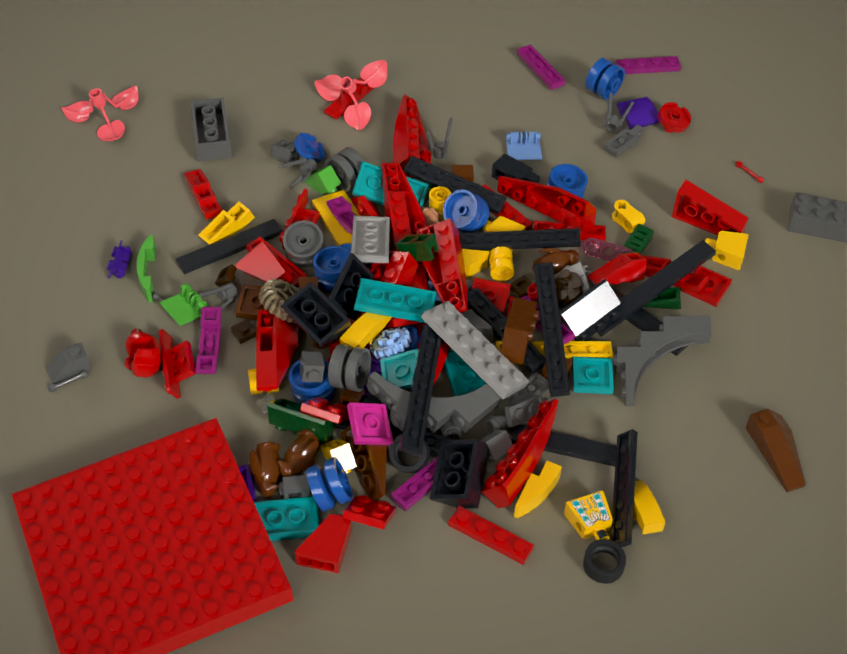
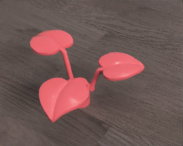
[315,60,388,130]
[62,86,139,141]

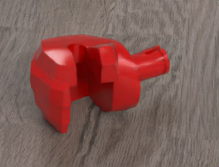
[124,329,161,378]

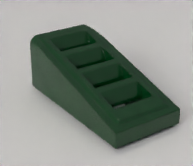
[619,224,654,254]
[644,287,681,309]

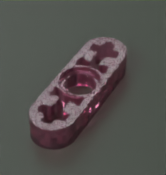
[583,238,634,262]

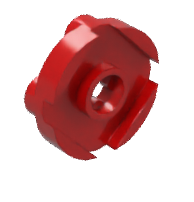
[657,102,691,133]

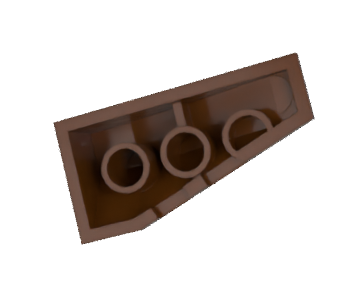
[746,409,806,492]
[341,425,387,501]

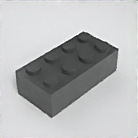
[190,97,232,161]
[788,192,847,243]

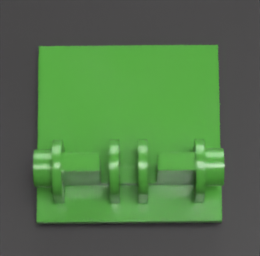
[159,283,209,326]

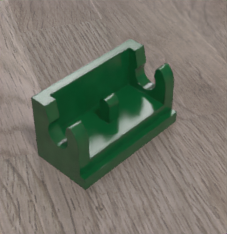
[396,233,439,261]

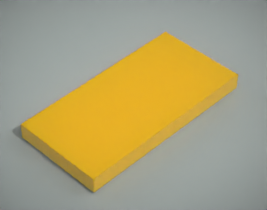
[312,190,360,246]

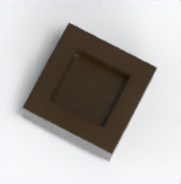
[215,264,237,287]
[510,275,532,298]
[230,319,257,344]

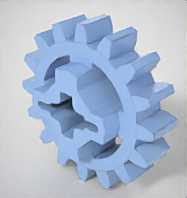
[369,327,412,359]

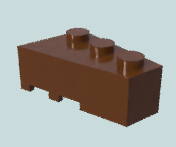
[501,298,539,365]

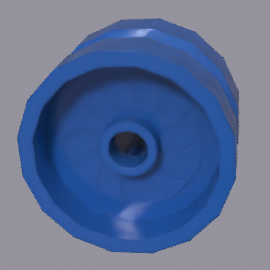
[585,58,625,100]
[547,164,588,199]
[443,189,489,233]
[313,246,351,293]
[288,359,335,404]
[306,457,353,512]

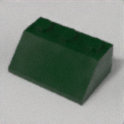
[267,398,336,444]

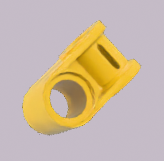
[611,200,645,233]

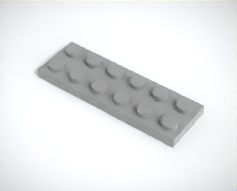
[421,301,529,400]

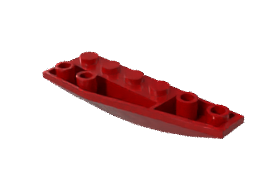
[393,94,432,178]
[381,163,428,251]
[497,176,597,233]
[417,219,468,313]
[357,251,419,350]
[256,310,298,392]
[481,398,559,509]

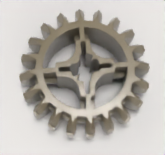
[259,278,300,323]

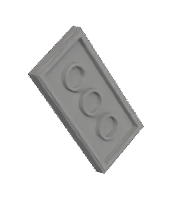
[351,216,390,263]

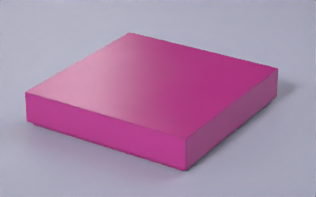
[347,402,393,445]

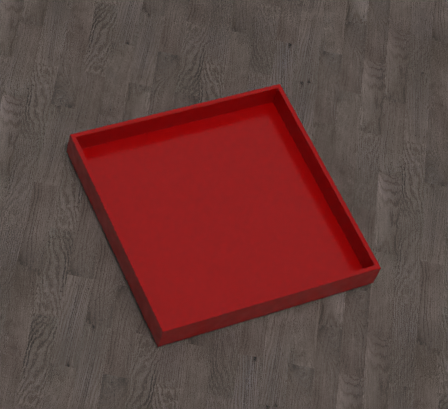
[11,418,294,654]

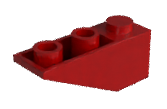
[587,252,647,285]

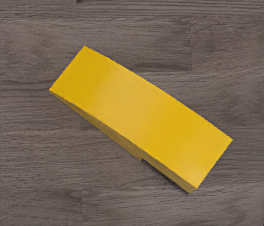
[198,201,255,245]
[339,312,392,349]
[514,461,562,519]
[633,480,666,535]

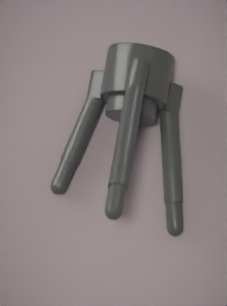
[604,92,634,132]
[426,117,453,160]
[278,157,318,188]
[199,282,237,310]

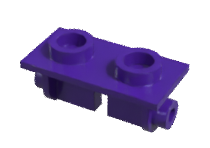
[106,240,132,278]

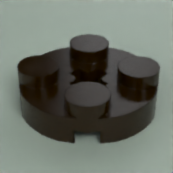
[554,269,584,306]

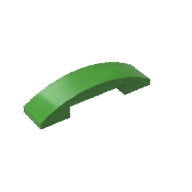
[137,235,156,302]

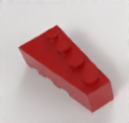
[672,179,749,235]

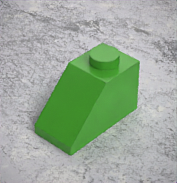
[305,165,341,195]

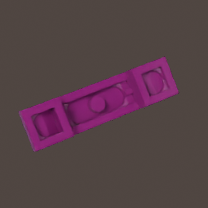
[327,196,357,235]
[195,307,222,374]

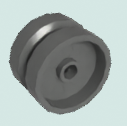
[325,147,365,192]
[283,220,326,268]
[328,344,371,392]

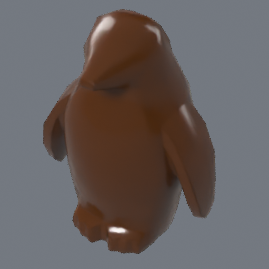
[532,247,579,275]
[278,429,320,477]
[250,441,284,497]

